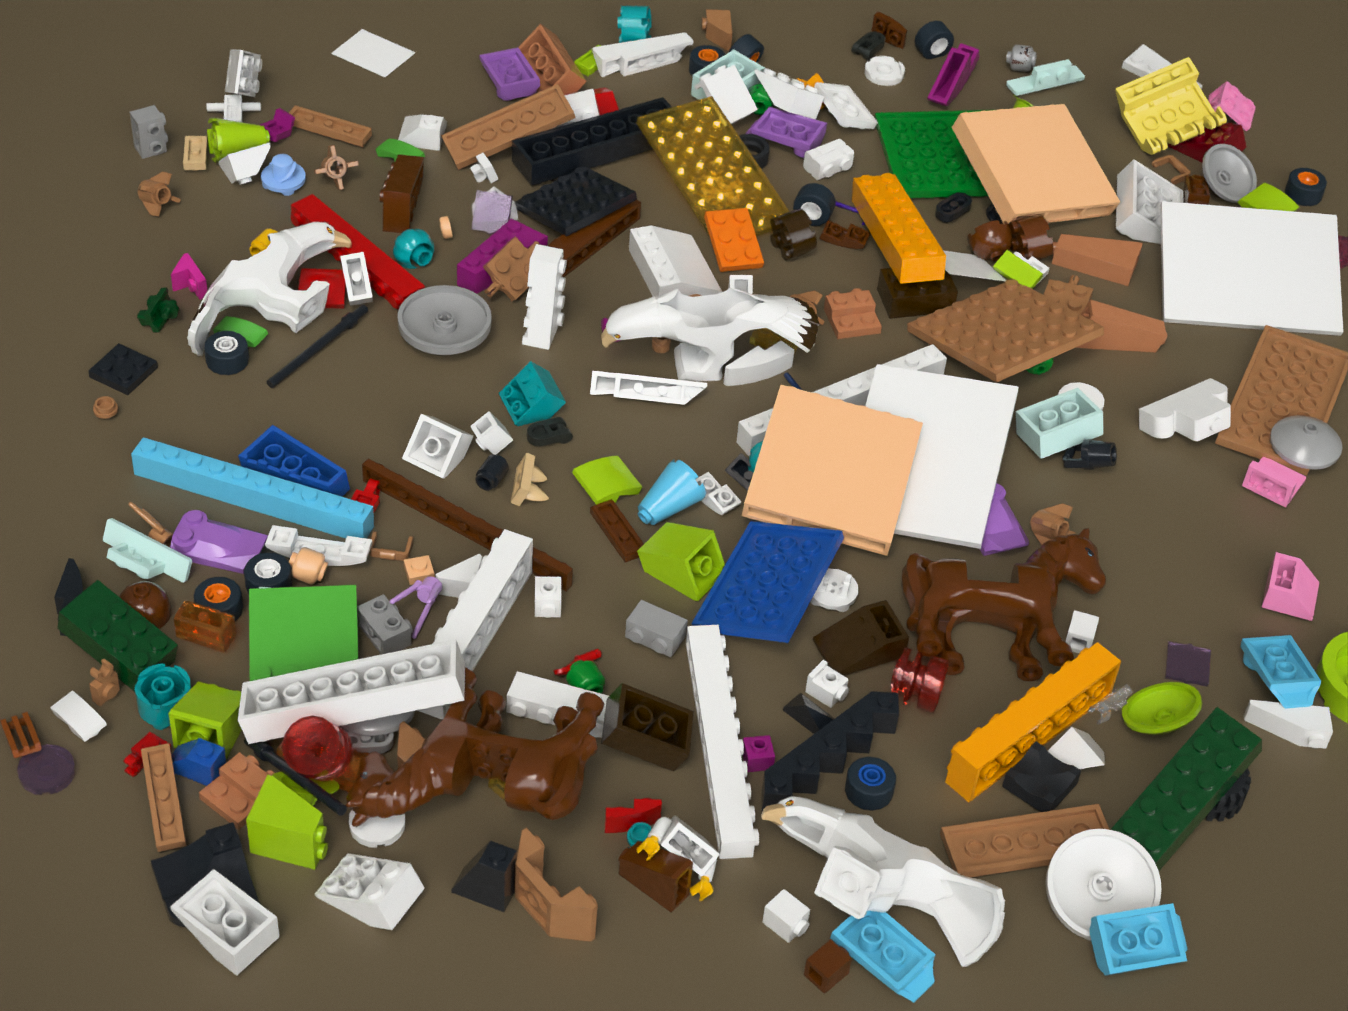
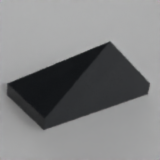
[783,693,835,734]

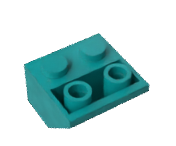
[499,361,566,426]

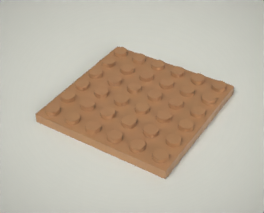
[907,279,1104,383]

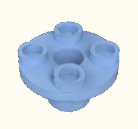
[261,154,306,196]

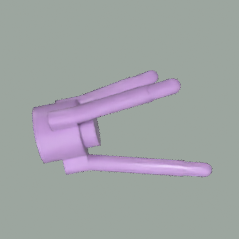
[390,576,442,639]

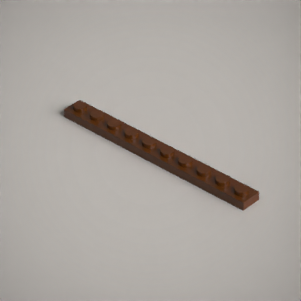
[362,458,573,591]

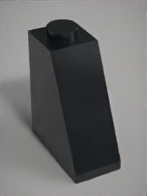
[451,841,517,912]

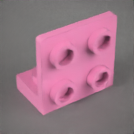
[1208,81,1256,131]
[1242,457,1306,508]

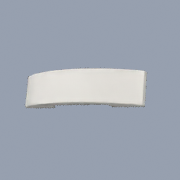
[265,525,372,566]

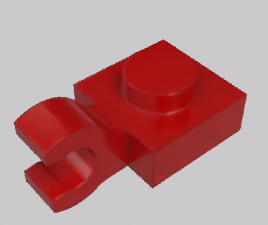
[351,478,380,513]
[123,732,172,777]

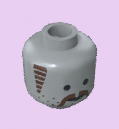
[1006,45,1037,72]

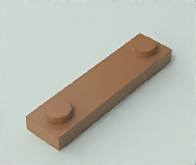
[289,105,372,147]
[141,743,187,852]

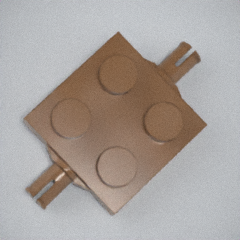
[483,236,540,301]
[1043,275,1093,314]

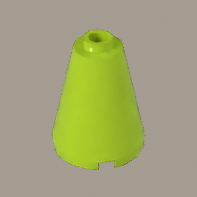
[207,118,270,162]

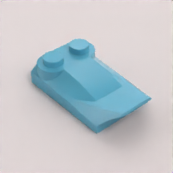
[1240,635,1321,709]
[1089,903,1188,976]
[830,911,935,1002]

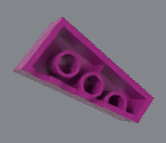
[457,218,548,294]

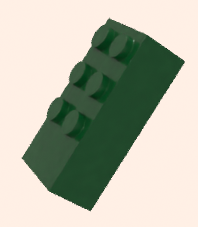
[57,580,178,692]

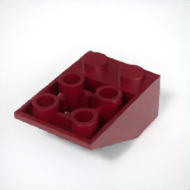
[1167,123,1247,163]

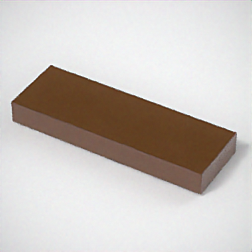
[590,499,644,563]

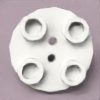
[810,568,858,612]

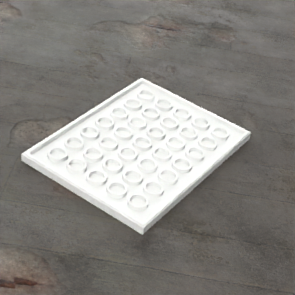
[1160,201,1343,336]
[865,364,1019,549]

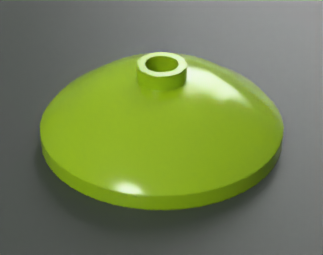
[1122,682,1202,735]

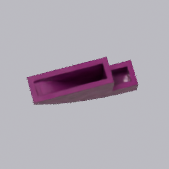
[927,43,979,106]

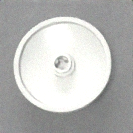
[1046,829,1161,941]

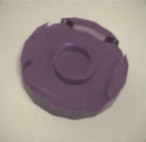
[17,744,75,795]

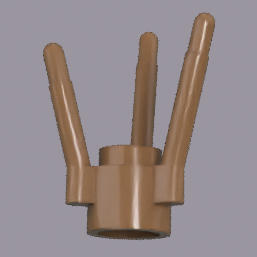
[128,502,173,547]

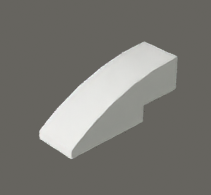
[724,340,794,386]

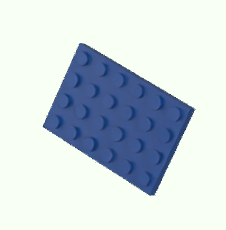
[691,521,844,643]

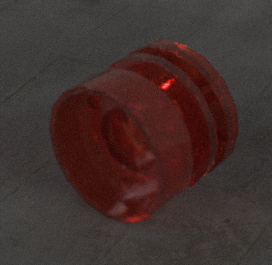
[890,647,950,713]
[282,716,354,782]

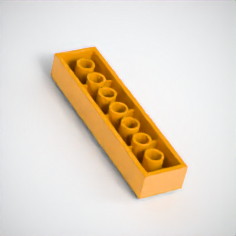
[852,173,946,284]
[945,642,1121,803]

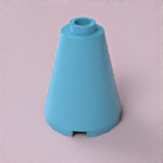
[638,459,706,525]

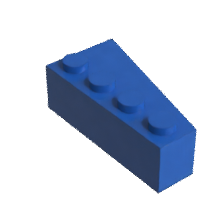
[238,425,350,497]

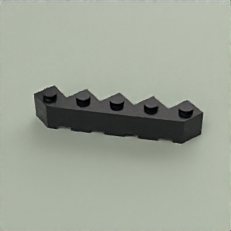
[761,691,899,813]

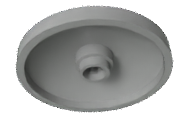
[398,285,492,355]

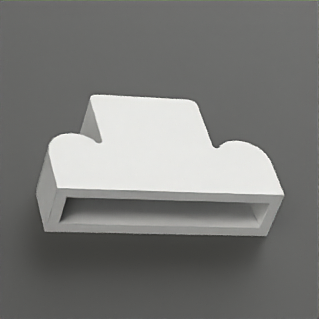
[1139,378,1231,441]

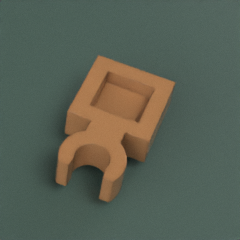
[89,658,120,706]

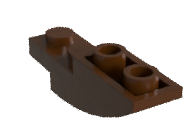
[1184,174,1210,205]

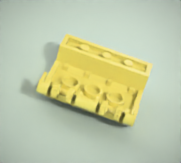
[1115,57,1227,155]

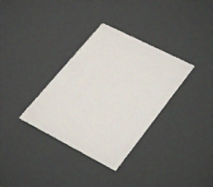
[331,29,416,77]
[944,251,1007,281]

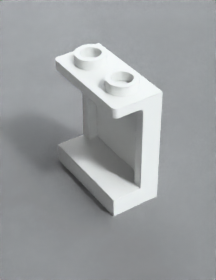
[694,65,758,131]

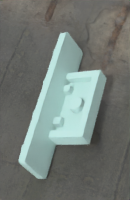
[1006,59,1085,96]
[103,518,192,583]

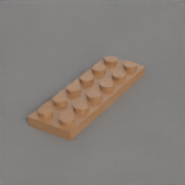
[441,84,576,170]
[940,804,1110,877]

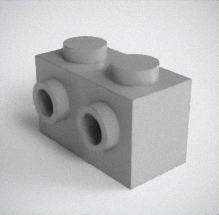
[130,105,168,159]
[357,594,413,655]
[625,600,687,657]

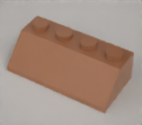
[518,24,587,95]

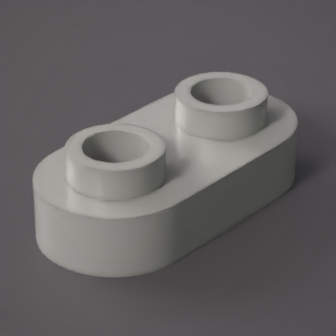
[338,729,394,755]

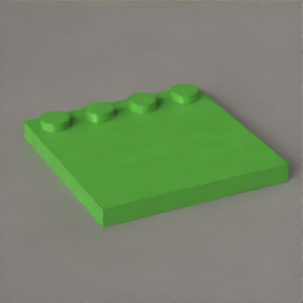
[249,585,358,681]

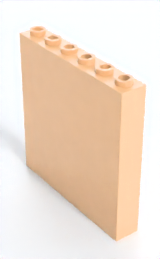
[952,104,1120,224]
[742,385,923,556]

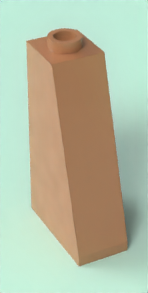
[1052,234,1143,286]
[1076,299,1167,352]

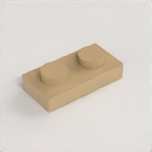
[183,136,208,171]

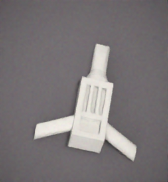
[207,95,261,122]

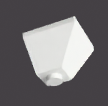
[398,115,447,151]
[218,143,270,185]

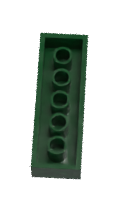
[1111,707,1262,872]

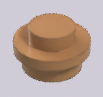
[93,396,118,419]

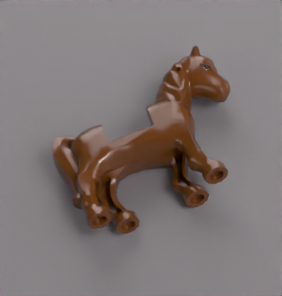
[901,528,1106,681]
[345,667,605,827]

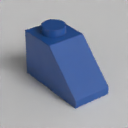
[172,738,226,786]

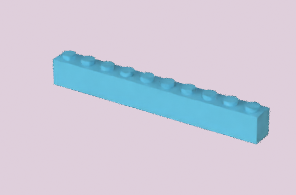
[131,437,374,539]

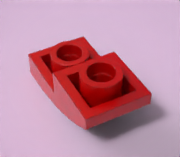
[605,798,662,833]

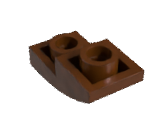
[872,11,907,49]
[819,220,870,249]

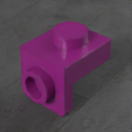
[260,108,295,142]

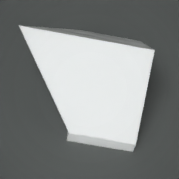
[1048,727,1105,769]

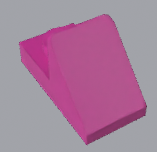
[171,253,207,300]

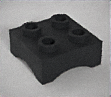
[1002,741,1081,812]

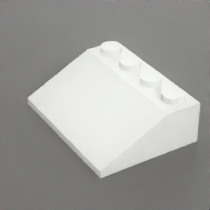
[1116,159,1183,244]
[629,226,722,297]

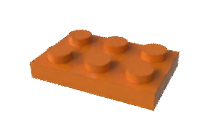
[704,208,764,272]

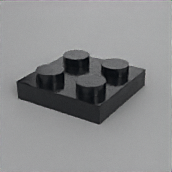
[88,343,158,395]

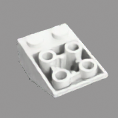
[225,49,262,97]
[755,68,825,120]
[315,853,425,930]

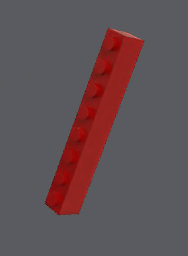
[290,194,425,310]

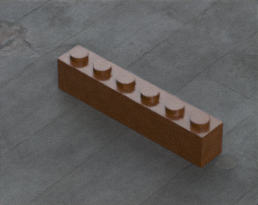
[548,200,641,277]

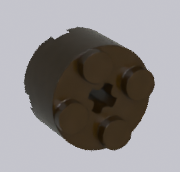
[770,209,817,261]

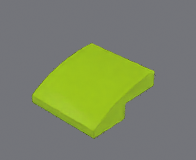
[1238,182,1299,212]
[572,456,642,504]

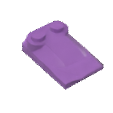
[479,48,540,101]
[746,107,827,158]
[980,483,1029,556]
[170,510,268,574]

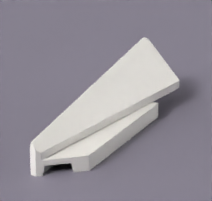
[592,33,694,77]
[590,371,707,405]

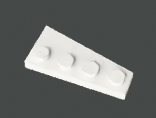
[1122,44,1203,90]

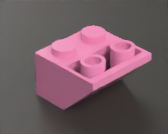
[1262,552,1319,621]

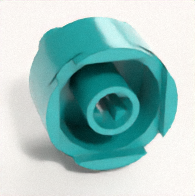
[617,5,652,43]
[135,664,191,730]

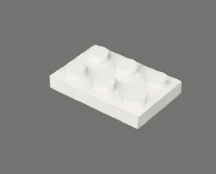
[814,82,877,129]

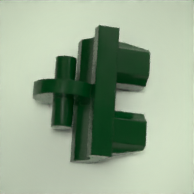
[137,287,180,333]

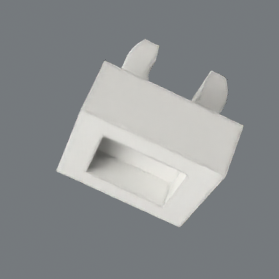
[470,153,498,183]

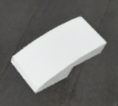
[695,472,741,515]
[50,691,107,742]

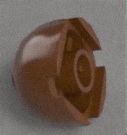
[967,220,1013,262]
[119,581,171,629]

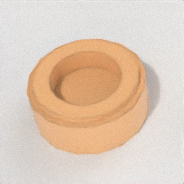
[439,216,453,239]

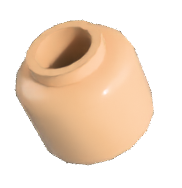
[289,547,328,585]

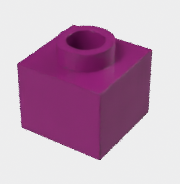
[743,735,775,773]

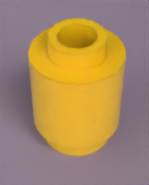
[249,228,277,256]

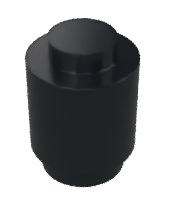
[475,454,509,491]

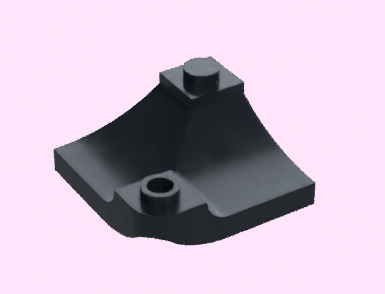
[151,822,260,928]

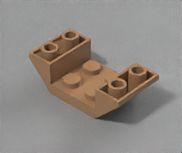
[515,828,598,942]

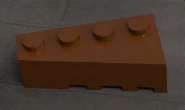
[380,154,424,233]

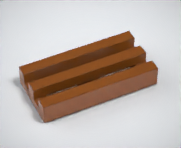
[0,712,42,758]

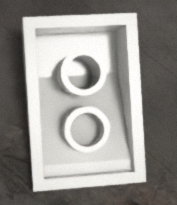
[171,869,279,976]

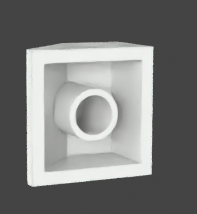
[402,414,473,479]

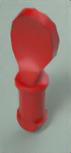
[553,648,602,676]

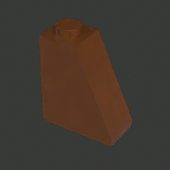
[619,841,693,913]

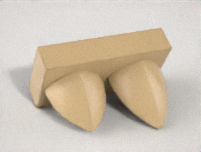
[511,453,549,506]

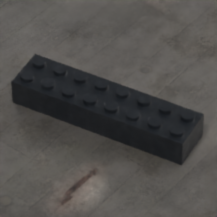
[512,97,684,186]

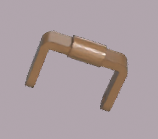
[1152,155,1190,185]
[369,531,414,561]

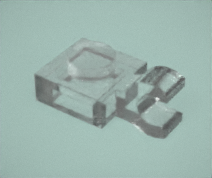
[1088,684,1134,724]

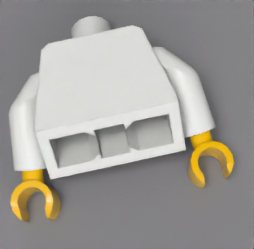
[636,815,720,901]

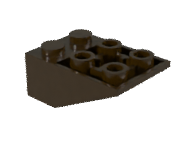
[813,600,909,675]

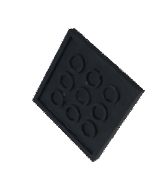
[515,166,637,236]

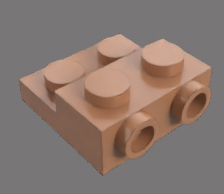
[824,288,882,339]
[199,752,274,830]

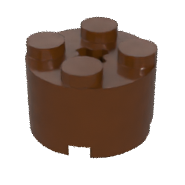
[1009,215,1053,260]

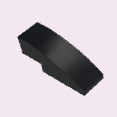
[54,558,84,636]

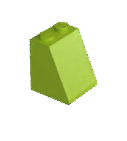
[637,522,725,601]
[169,681,242,759]
[246,775,328,870]

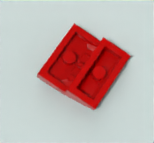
[298,268,347,309]

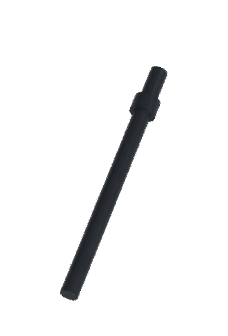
[267,305,368,388]
[244,738,347,816]

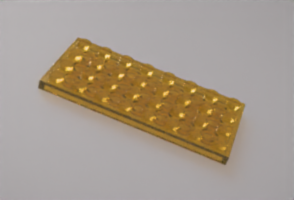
[637,96,790,236]

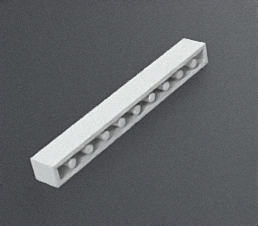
[736,344,947,456]
[686,625,759,859]

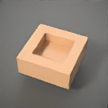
[404,555,435,585]

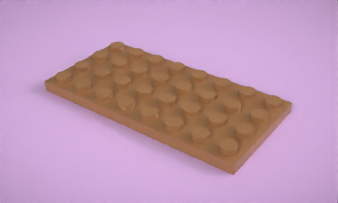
[1215,325,1348,476]

